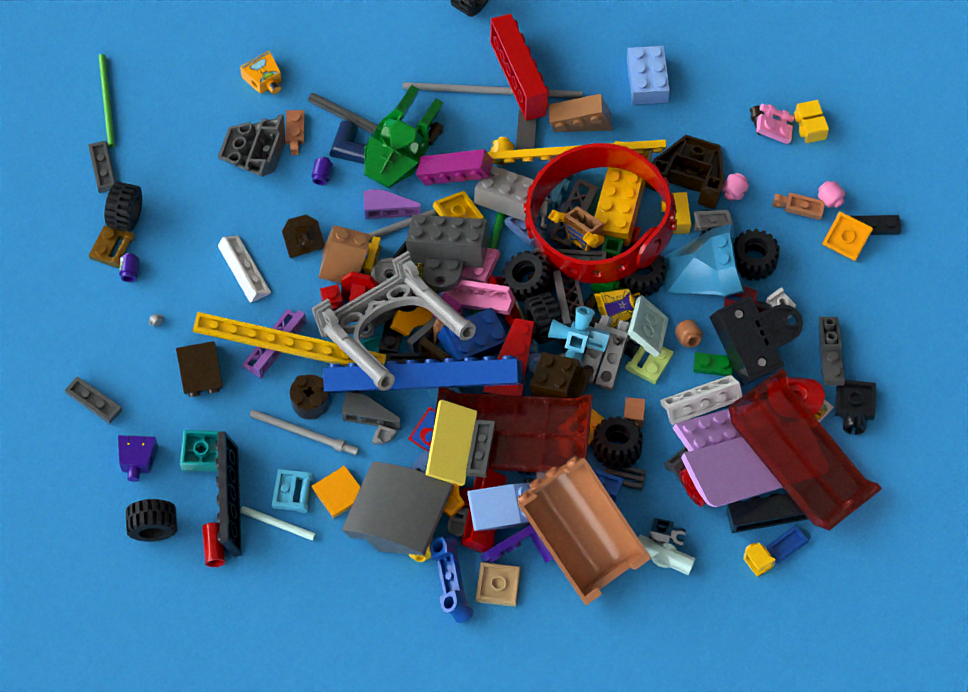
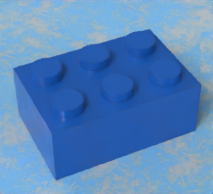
[437,307,507,361]

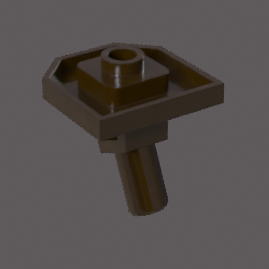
[282,215,325,258]

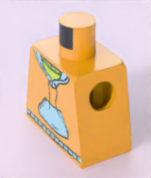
[240,51,282,95]

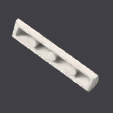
[218,235,271,303]

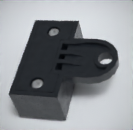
[709,296,803,386]

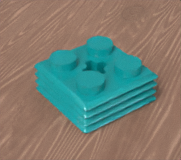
[180,430,222,472]

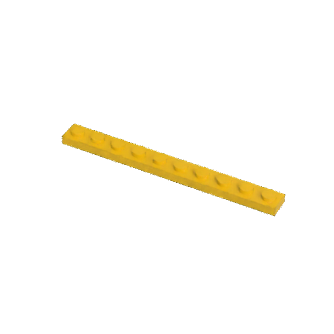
[488,139,667,165]
[193,312,386,367]

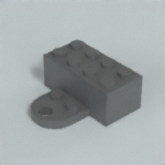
[406,214,489,292]

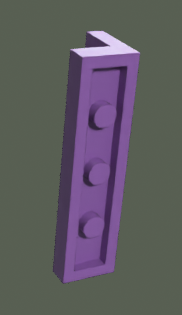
[242,309,306,379]

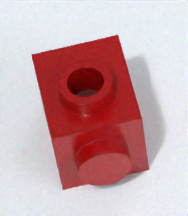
[320,284,344,312]

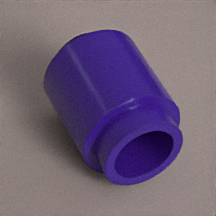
[311,157,333,186]
[119,253,139,282]

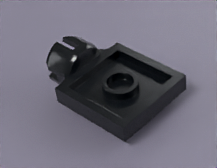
[835,380,876,435]

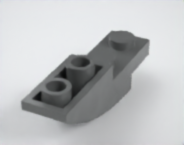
[819,317,845,386]

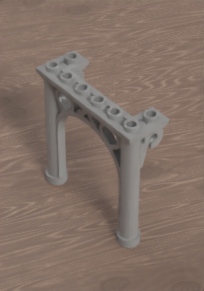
[312,251,476,391]

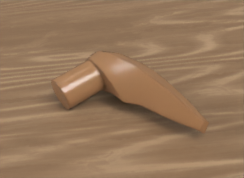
[433,318,445,345]

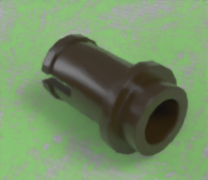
[429,122,444,146]

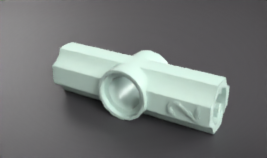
[638,534,696,575]

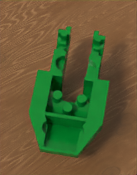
[364,85,444,188]

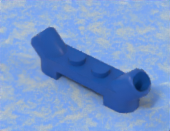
[430,533,474,623]

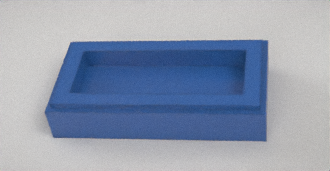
[765,525,809,564]

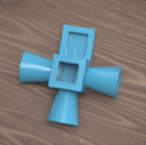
[548,306,610,364]

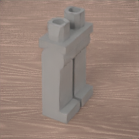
[581,315,630,391]

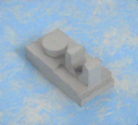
[693,210,733,232]

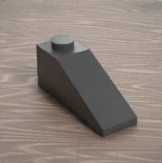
[342,391,401,430]

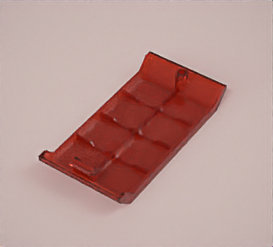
[728,368,882,531]
[431,387,593,473]

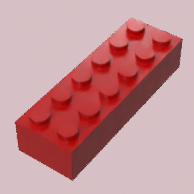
[490,13,550,121]

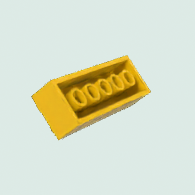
[594,141,652,247]

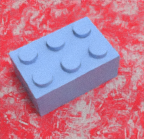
[627,46,670,105]

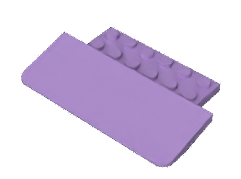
[673,399,828,507]

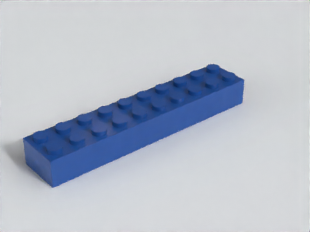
[323,355,524,393]

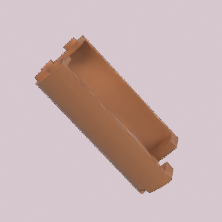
[517,456,651,606]

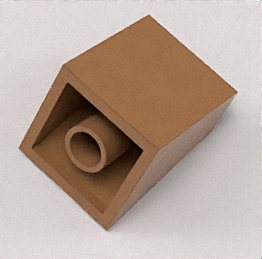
[318,225,371,284]

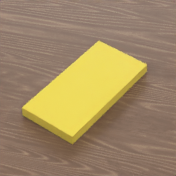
[426,400,477,486]

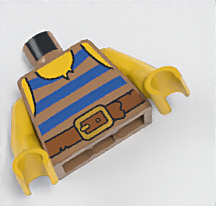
[548,206,604,251]

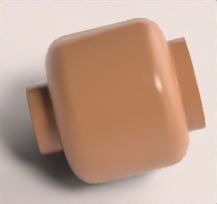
[675,319,703,348]

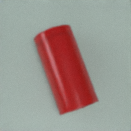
[202,522,225,567]

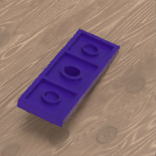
[480,525,554,563]

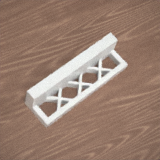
[660,375,743,425]

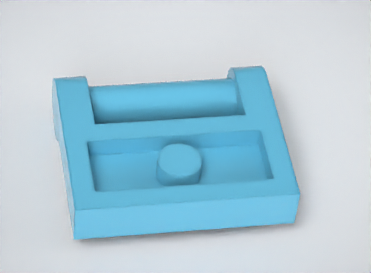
[272,469,313,513]

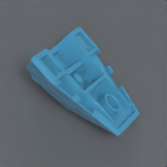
[664,223,744,297]

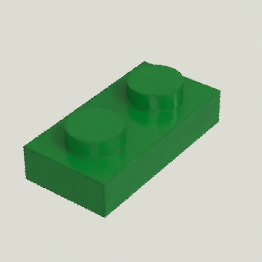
[693,352,733,376]

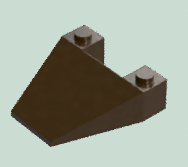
[645,135,724,209]

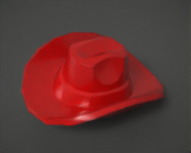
[767,376,825,420]

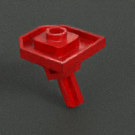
[341,272,379,322]

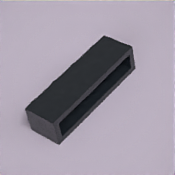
[726,490,812,533]

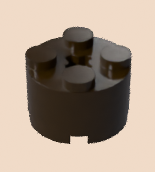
[290,375,330,420]

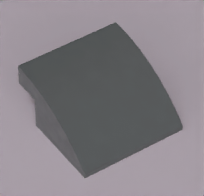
[342,461,454,556]

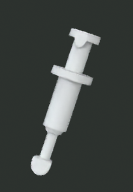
[540,196,551,230]

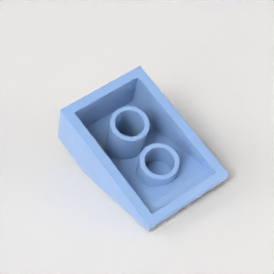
[467,483,531,531]

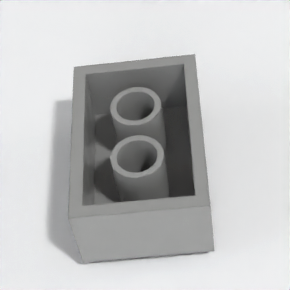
[474,165,534,221]

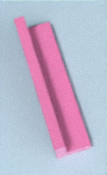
[439,280,516,315]

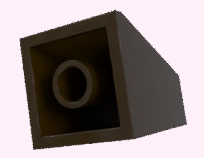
[176,341,223,397]

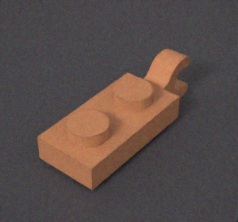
[285,110,305,155]
[772,192,825,220]

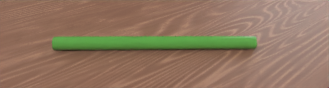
[98,54,115,148]

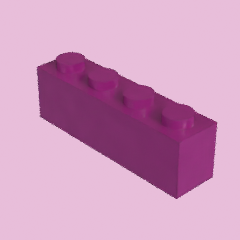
[416,149,493,185]

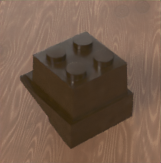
[529,352,593,410]

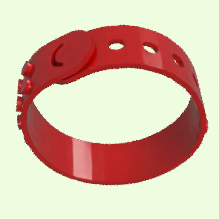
[523,143,677,284]

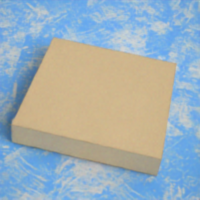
[476,562,521,607]

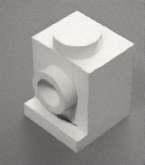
[766,288,796,320]

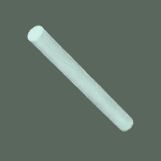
[240,506,316,541]

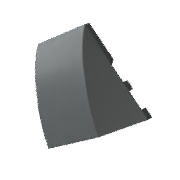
[218,114,285,177]

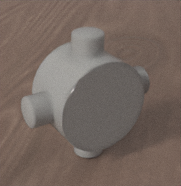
[148,313,164,327]

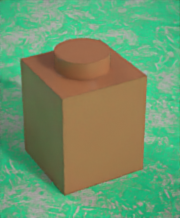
[624,397,645,428]

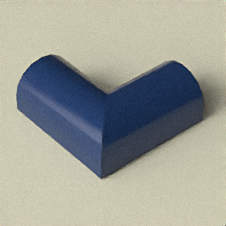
[330,121,366,164]

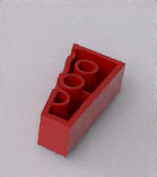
[483,318,535,397]

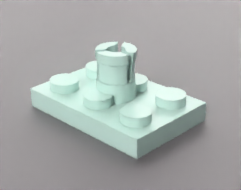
[628,295,669,358]

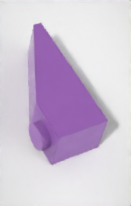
[363,189,421,219]

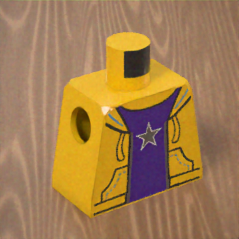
[594,289,641,328]

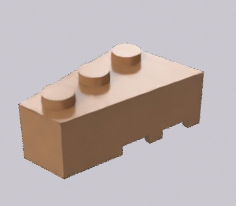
[549,94,612,132]

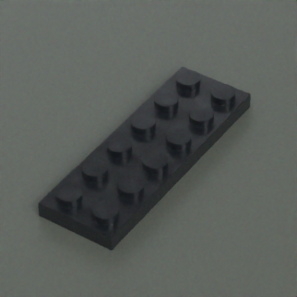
[215,431,242,557]

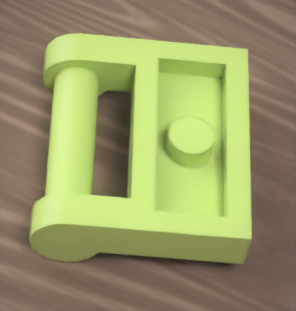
[625,345,674,385]

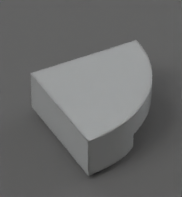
[372,424,397,445]

